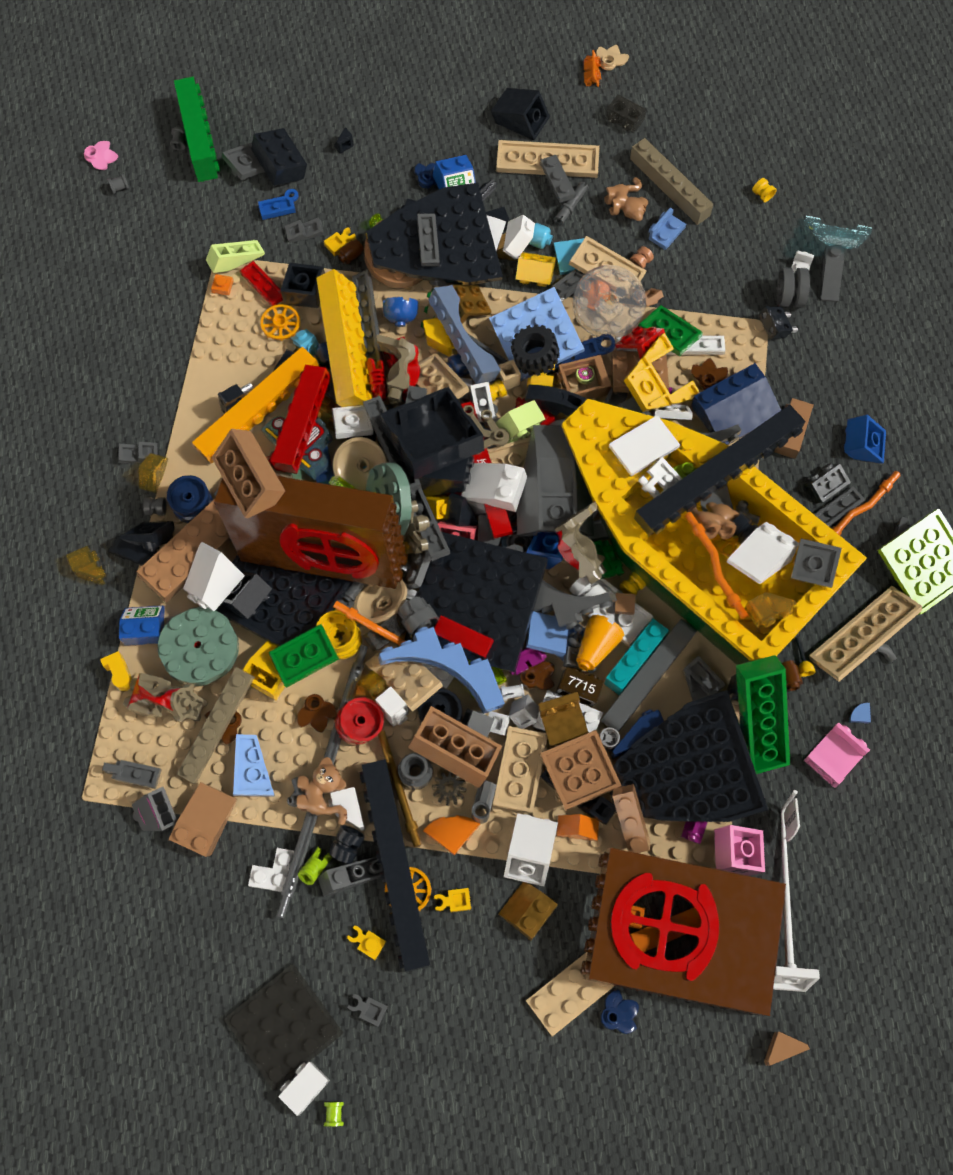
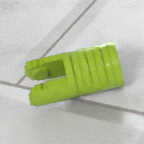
[298,847,332,885]

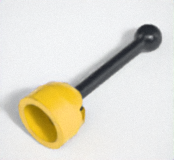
[794,633,816,677]

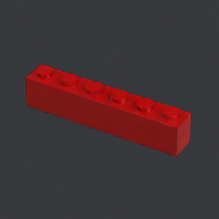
[270,364,331,474]

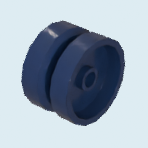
[167,475,213,523]

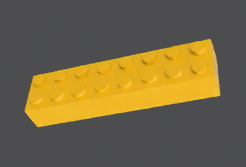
[316,269,373,407]

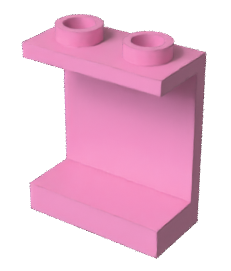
[804,723,870,788]

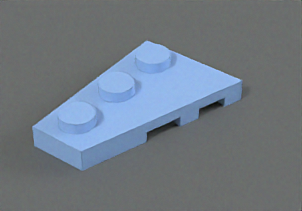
[233,734,274,797]

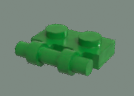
[592,540,625,579]

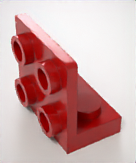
[615,327,666,359]

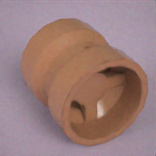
[629,246,654,269]

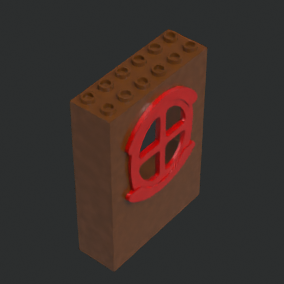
[214,476,408,589]
[581,848,786,1016]

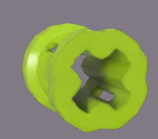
[324,1102,344,1126]

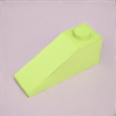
[206,240,265,273]

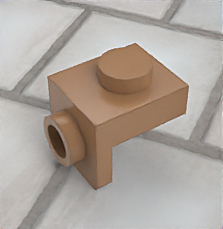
[632,288,664,307]

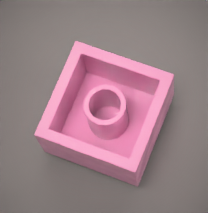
[714,825,765,876]

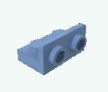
[649,208,686,250]

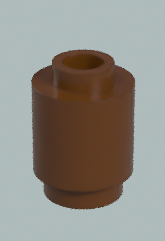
[337,239,364,264]
[782,660,803,691]

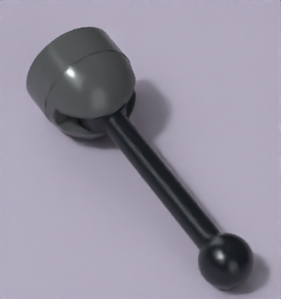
[567,625,583,649]

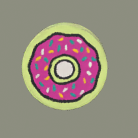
[576,367,595,384]

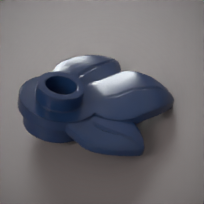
[415,163,437,189]
[601,990,639,1034]

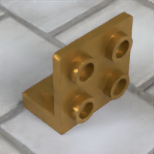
[453,285,492,324]
[538,692,589,746]

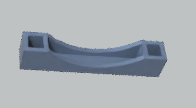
[428,285,501,384]

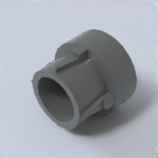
[398,596,439,637]
[398,752,433,790]

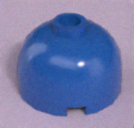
[383,297,418,327]

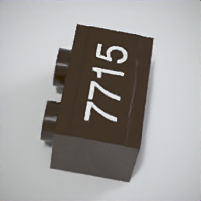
[556,667,604,708]

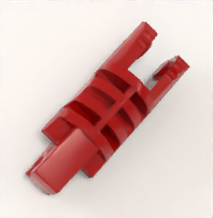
[367,358,387,401]

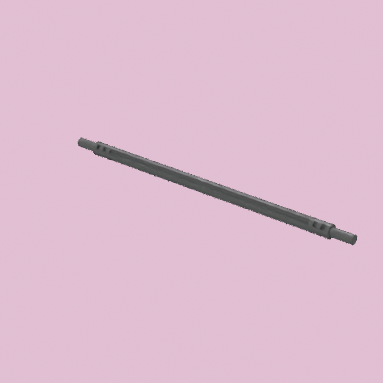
[276,645,368,919]

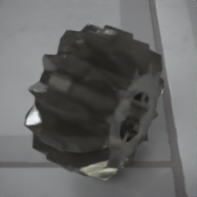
[432,771,467,806]

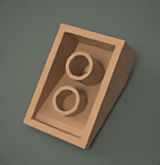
[169,782,237,857]

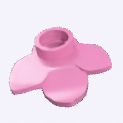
[84,141,118,170]

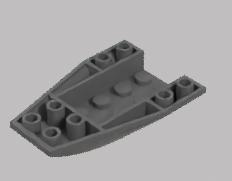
[516,425,594,536]

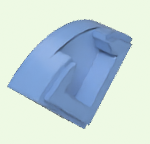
[849,703,871,724]

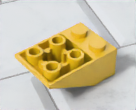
[243,641,285,701]

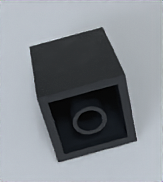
[491,88,550,140]
[418,456,474,497]

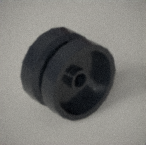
[418,688,463,725]

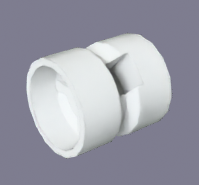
[570,576,607,596]

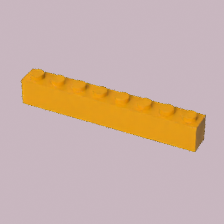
[192,346,319,464]

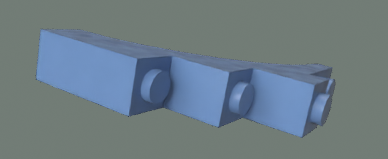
[378,627,505,714]

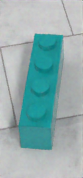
[604,619,669,696]

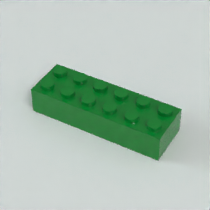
[174,76,220,182]
[736,655,790,774]

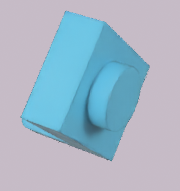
[291,329,319,356]

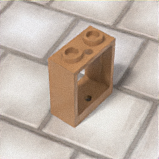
[556,355,611,400]

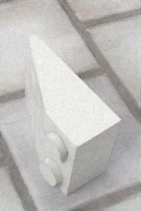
[461,463,527,512]
[727,522,799,584]

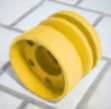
[316,610,362,660]

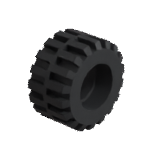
[511,324,560,376]

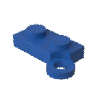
[258,189,299,220]

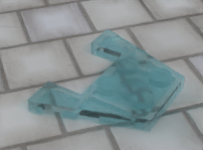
[804,216,873,249]

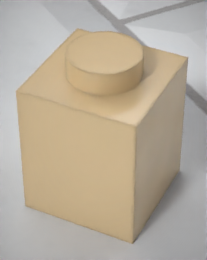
[497,360,521,390]

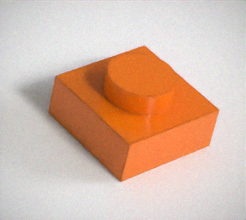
[211,274,234,296]

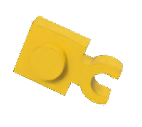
[324,227,356,256]
[434,888,471,913]
[347,926,386,960]

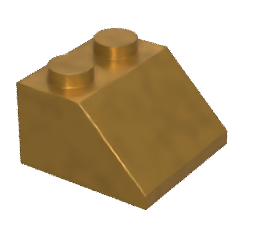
[499,882,558,941]

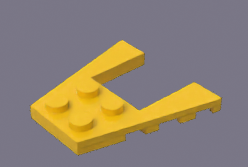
[624,333,700,412]

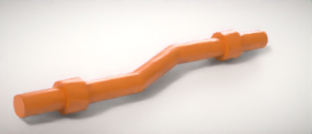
[831,471,900,535]
[685,512,748,619]
[333,601,437,668]

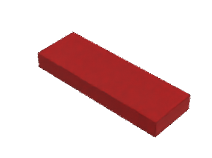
[240,261,283,306]
[434,615,494,658]

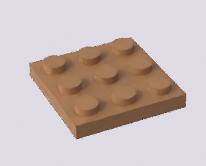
[611,350,669,393]
[540,730,622,811]

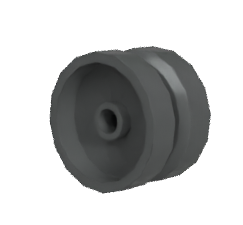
[776,267,810,308]

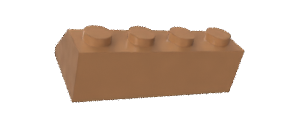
[212,429,285,518]
[408,706,502,788]

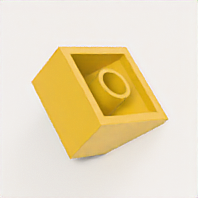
[516,252,556,287]

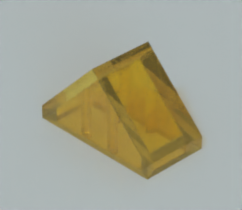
[139,453,168,493]

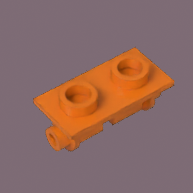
[584,50,601,87]

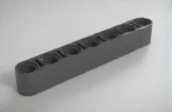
[601,619,697,732]

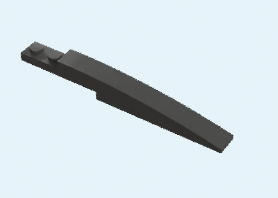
[363,396,450,561]

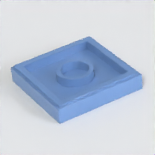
[526,611,568,657]

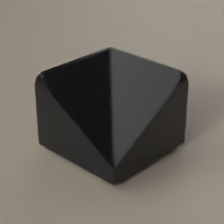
[334,127,354,153]

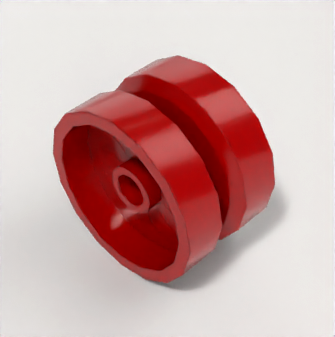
[335,697,384,745]

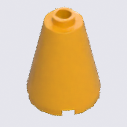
[576,615,624,671]

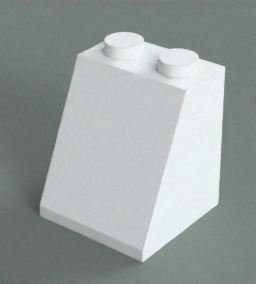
[183,542,245,611]
[504,813,558,886]

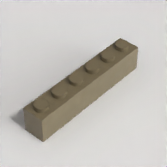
[630,138,713,225]

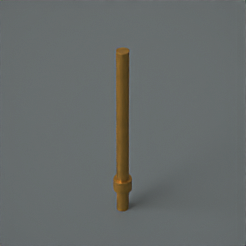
[378,731,421,848]

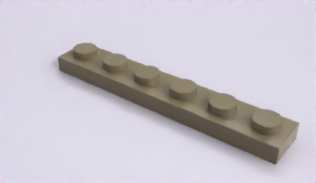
[177,667,255,784]

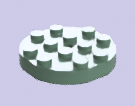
[366,463,412,536]
[158,607,239,686]

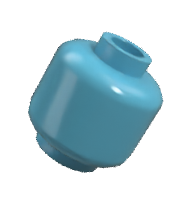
[529,223,553,249]

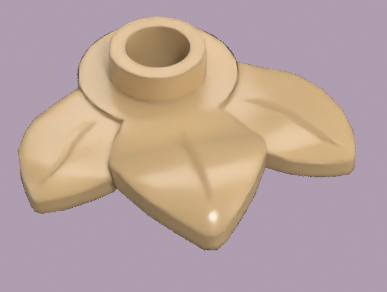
[596,45,629,70]

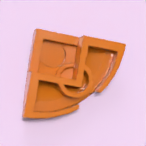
[423,815,480,856]

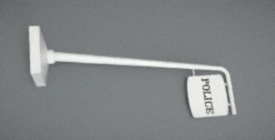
[773,790,820,992]

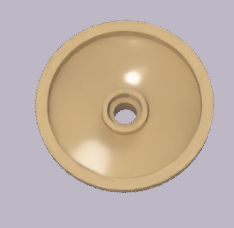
[333,437,388,491]
[354,580,407,623]

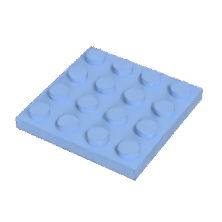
[489,287,585,381]

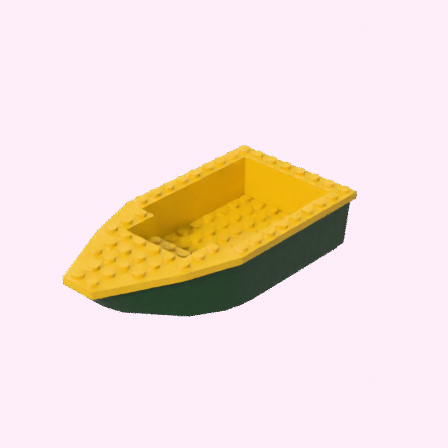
[562,399,867,665]

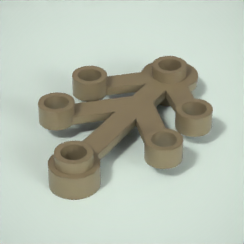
[463,405,509,455]
[403,500,430,554]

